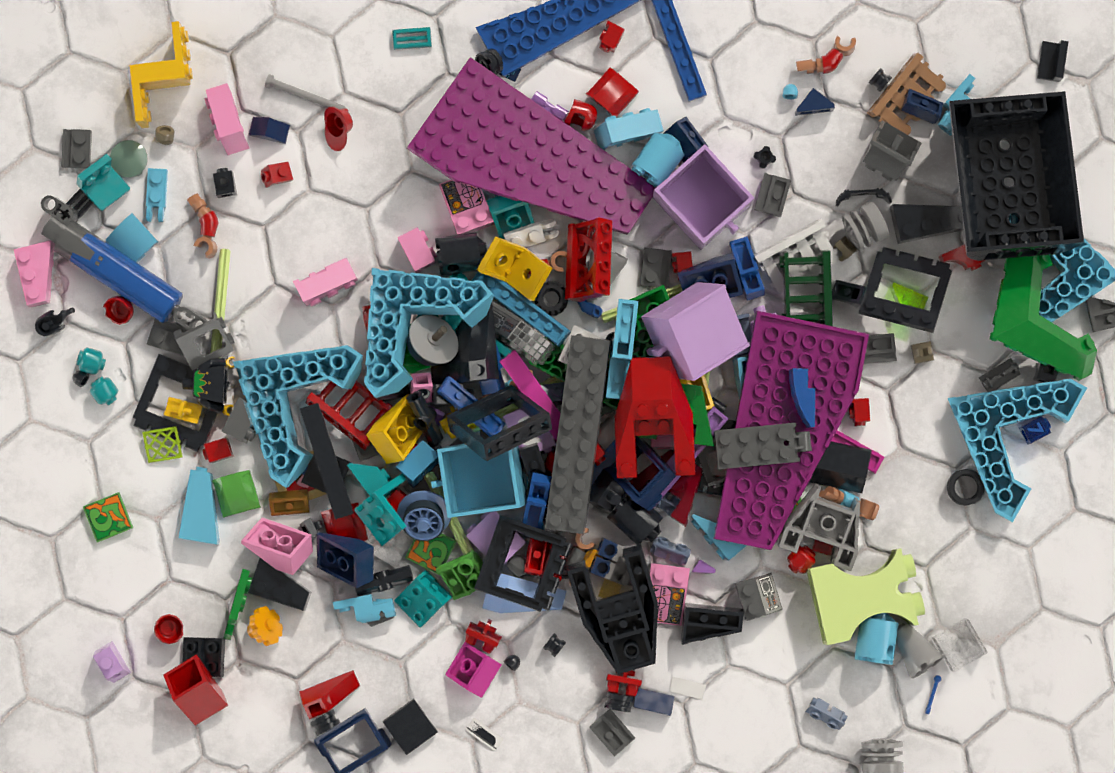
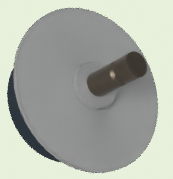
[407,315,458,366]

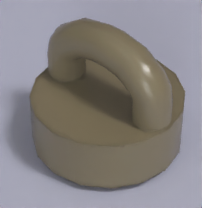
[155,125,175,145]

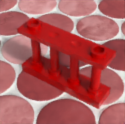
[305,380,393,451]

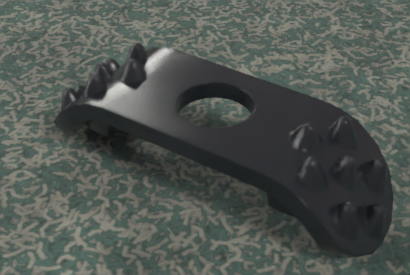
[835,188,892,207]

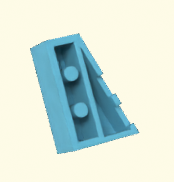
[593,108,664,150]

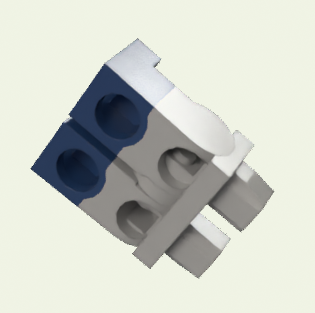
[588,538,647,586]

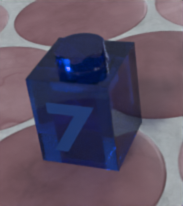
[1019,416,1051,444]

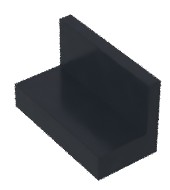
[1037,40,1069,82]

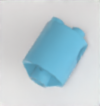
[631,133,684,187]
[855,613,898,665]

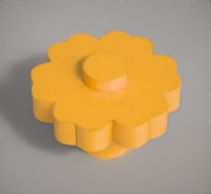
[247,606,283,646]

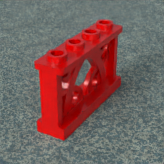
[565,217,612,302]

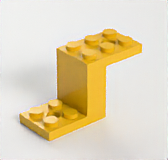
[129,21,193,128]

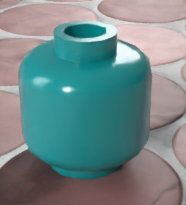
[76,347,106,375]
[89,376,119,405]

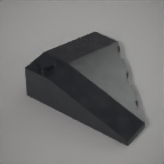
[431,302,499,385]

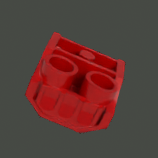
[586,67,639,117]
[321,502,369,541]
[524,538,565,582]

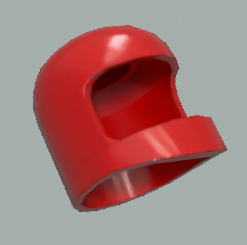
[564,99,597,131]

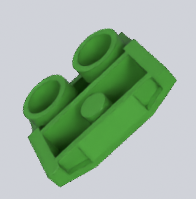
[212,470,261,518]
[436,550,483,600]

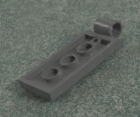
[714,423,812,470]

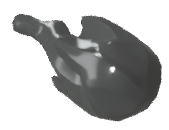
[506,555,541,579]

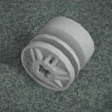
[842,201,889,252]
[861,738,904,773]

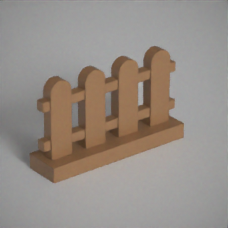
[867,53,946,135]

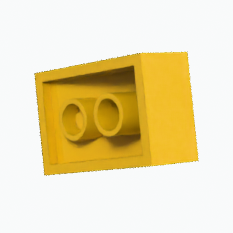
[366,394,423,464]

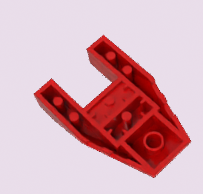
[615,356,696,478]

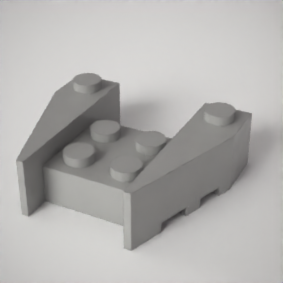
[776,483,860,571]

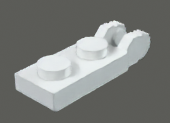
[504,219,559,248]

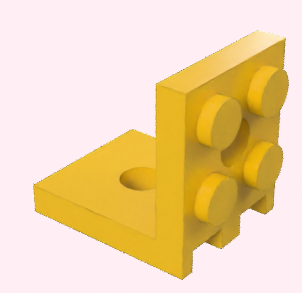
[477,236,553,301]

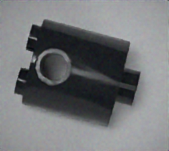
[435,232,487,276]
[606,494,663,545]

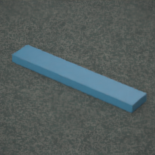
[471,271,571,347]

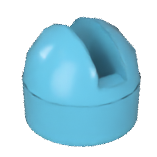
[783,84,798,100]

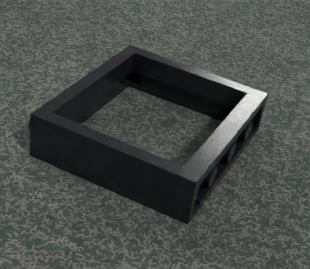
[447,384,552,461]

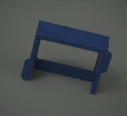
[605,436,676,511]
[314,707,392,773]

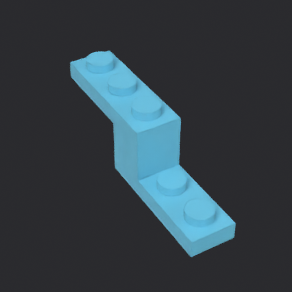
[605,299,638,400]

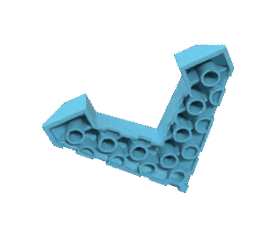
[1008,215,1115,322]
[364,268,494,398]
[233,345,363,488]
[948,379,1087,522]

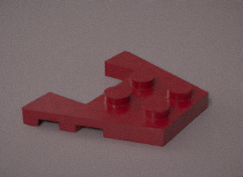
[629,449,703,527]

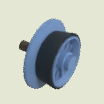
[397,491,451,541]

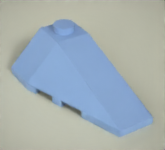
[482,573,566,613]

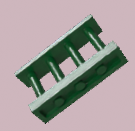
[779,250,833,326]

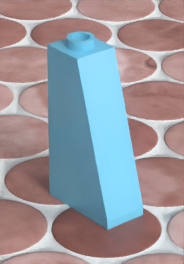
[178,467,220,545]

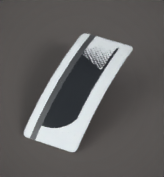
[466,718,503,751]

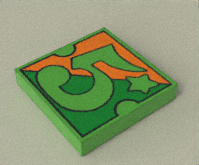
[83,492,134,542]
[405,533,457,575]

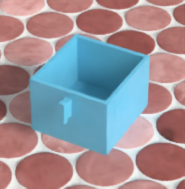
[431,444,527,518]

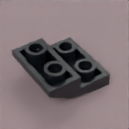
[182,637,225,677]
[382,698,438,755]

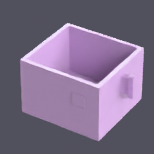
[652,144,754,250]
[641,282,750,381]

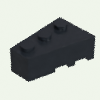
[248,558,312,611]
[681,603,744,645]

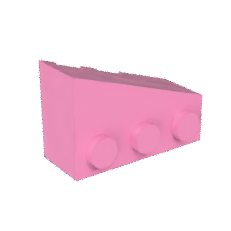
[204,83,250,155]
[14,240,55,308]
[293,258,358,307]

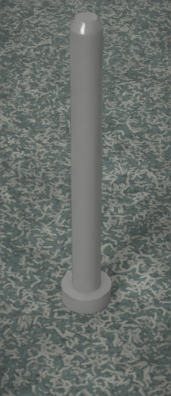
[265,74,346,109]

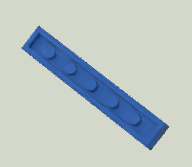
[651,0,707,102]

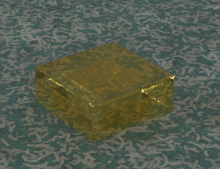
[598,578,622,598]

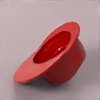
[324,106,353,151]

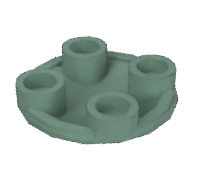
[110,140,147,177]

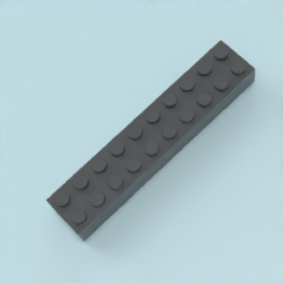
[545,335,612,534]

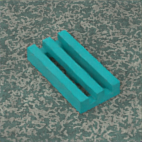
[392,27,432,50]

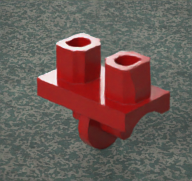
[465,619,502,654]
[606,670,642,697]

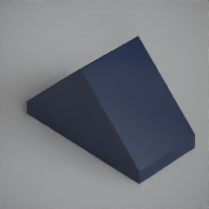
[795,88,835,116]
[249,117,290,144]

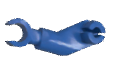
[577,300,603,318]

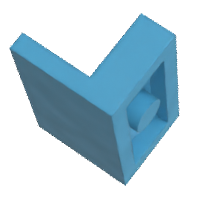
[396,440,439,488]

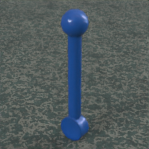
[925,675,942,715]

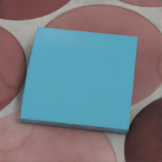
[106,213,158,263]

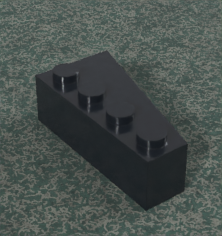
[889,204,964,244]

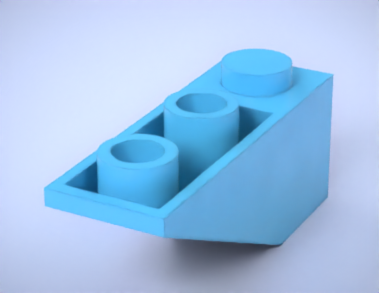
[691,514,747,560]

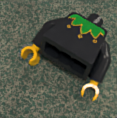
[182,356,235,416]

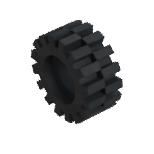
[534,281,568,316]

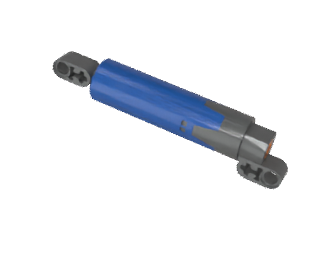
[41,195,207,335]

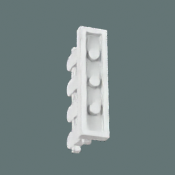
[754,219,839,292]

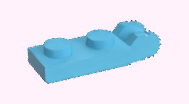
[146,168,168,222]

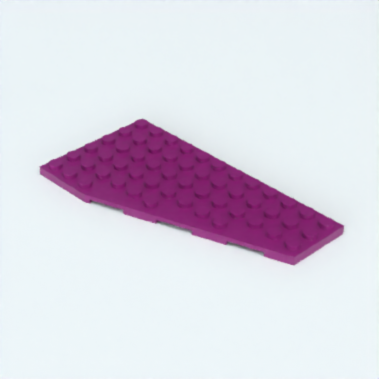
[406,57,657,235]
[713,311,869,550]

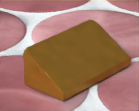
[269,489,310,516]

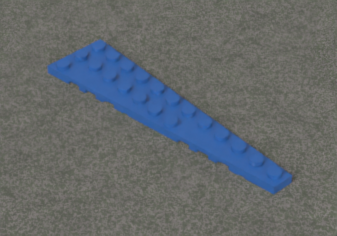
[475,0,641,77]

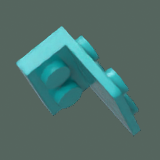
[76,154,130,211]
[394,569,452,628]

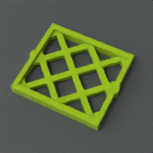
[142,426,183,463]

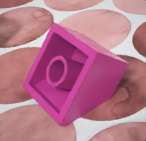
[445,642,502,698]

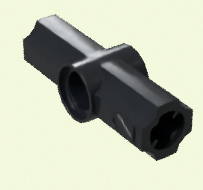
[406,391,444,445]
[355,565,414,597]

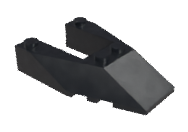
[567,544,658,674]

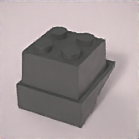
[863,120,922,181]

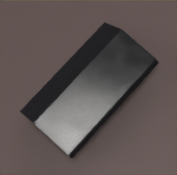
[809,441,872,493]

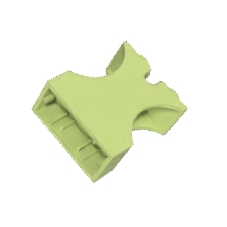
[807,548,925,645]

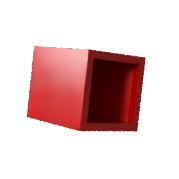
[163,655,228,726]

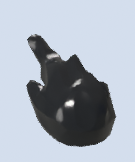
[35,307,75,336]

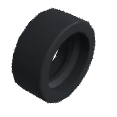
[947,469,985,506]

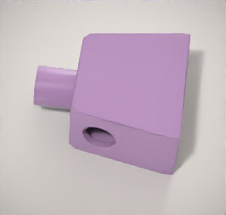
[93,641,131,683]

